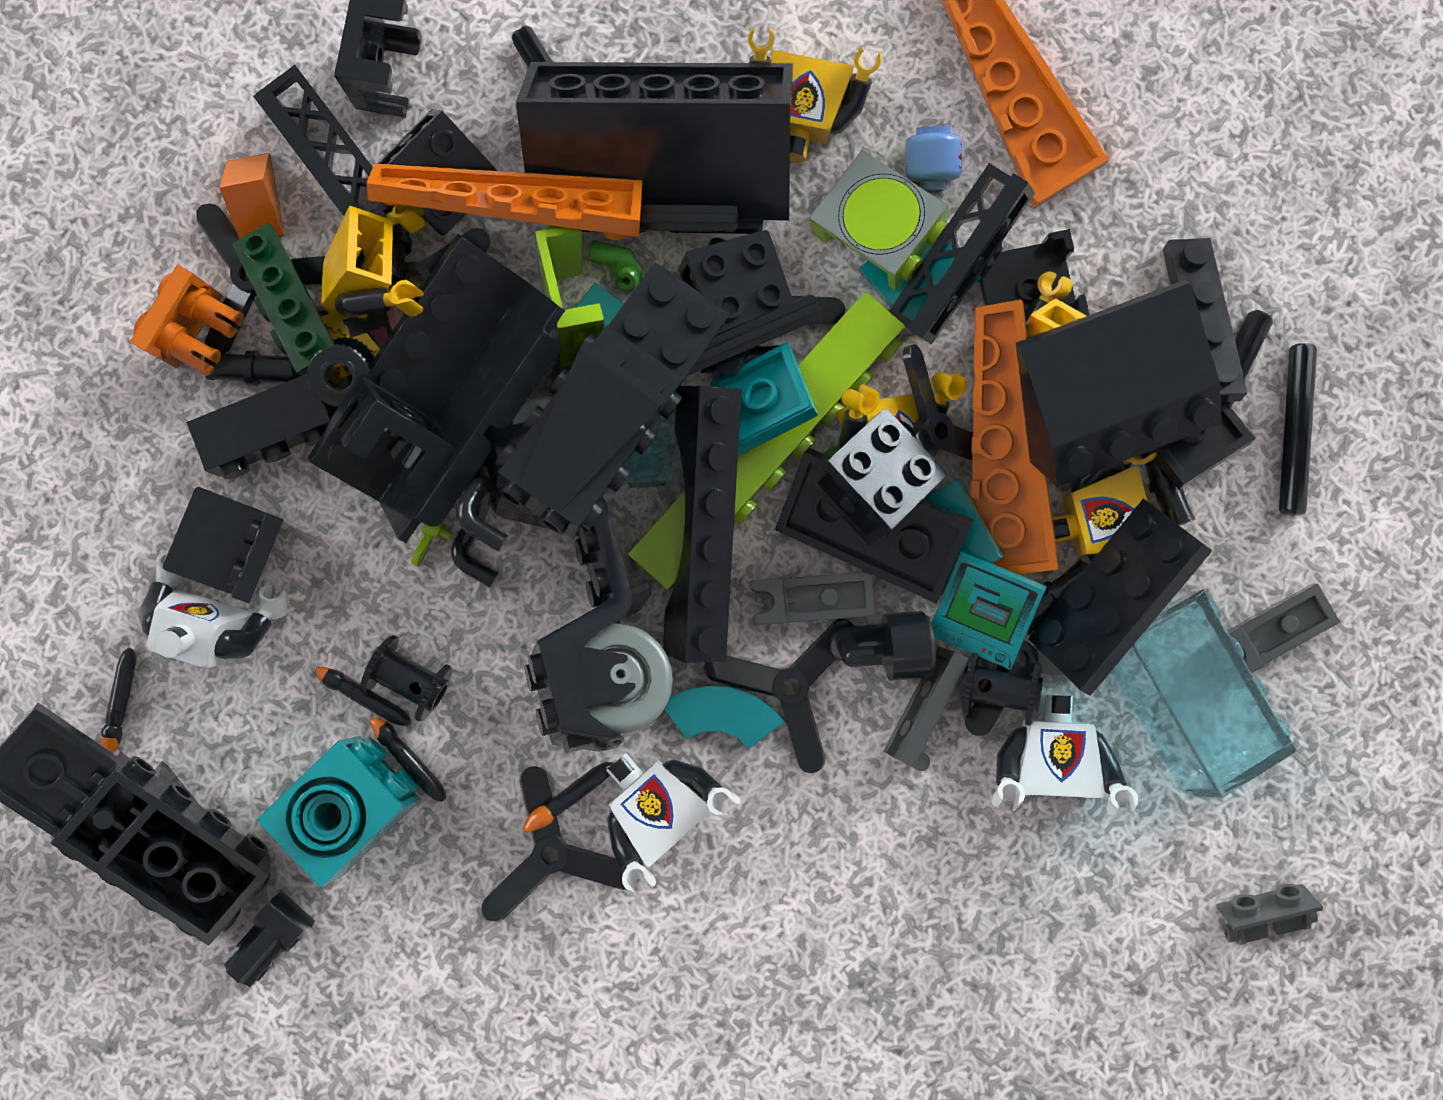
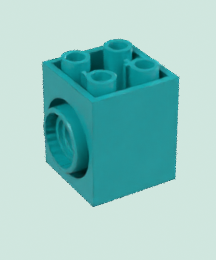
[257,736,421,888]

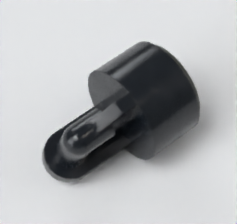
[829,611,936,681]

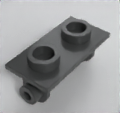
[1216,884,1323,945]

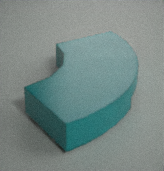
[664,686,784,748]

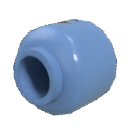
[905,126,962,191]

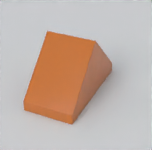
[219,153,285,239]

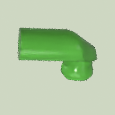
[588,240,643,292]

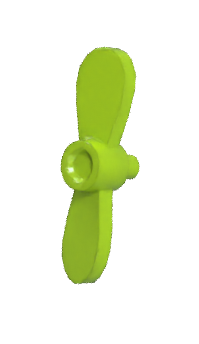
[411,522,453,567]

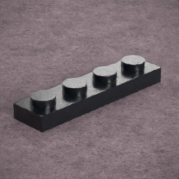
[1163,238,1247,403]

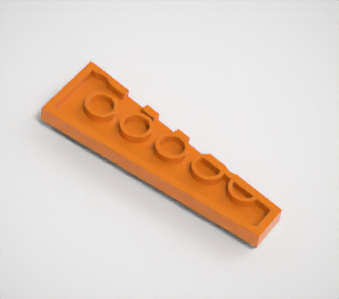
[941,0,1109,209]
[366,164,642,240]
[970,300,1059,574]

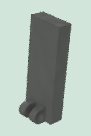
[883,646,970,771]

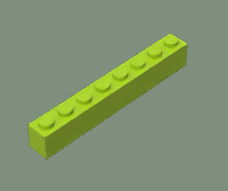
[628,291,905,592]

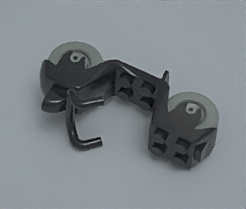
[451,395,673,754]

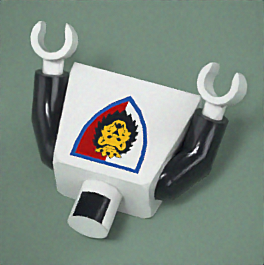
[139,553,288,668]
[991,695,1138,817]
[606,753,741,897]

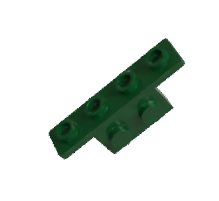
[233,223,335,375]

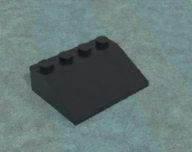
[1016,280,1222,487]

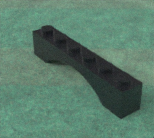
[663,386,742,663]

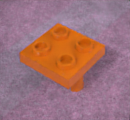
[130,264,244,376]

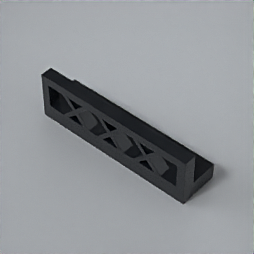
[253,65,394,216]
[889,163,1035,345]

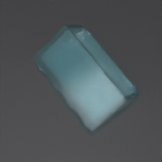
[1112,589,1297,798]

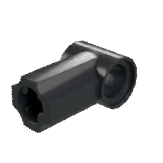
[222,891,315,988]

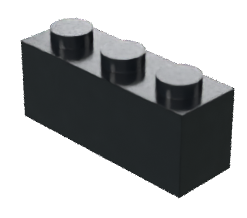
[186,374,335,479]

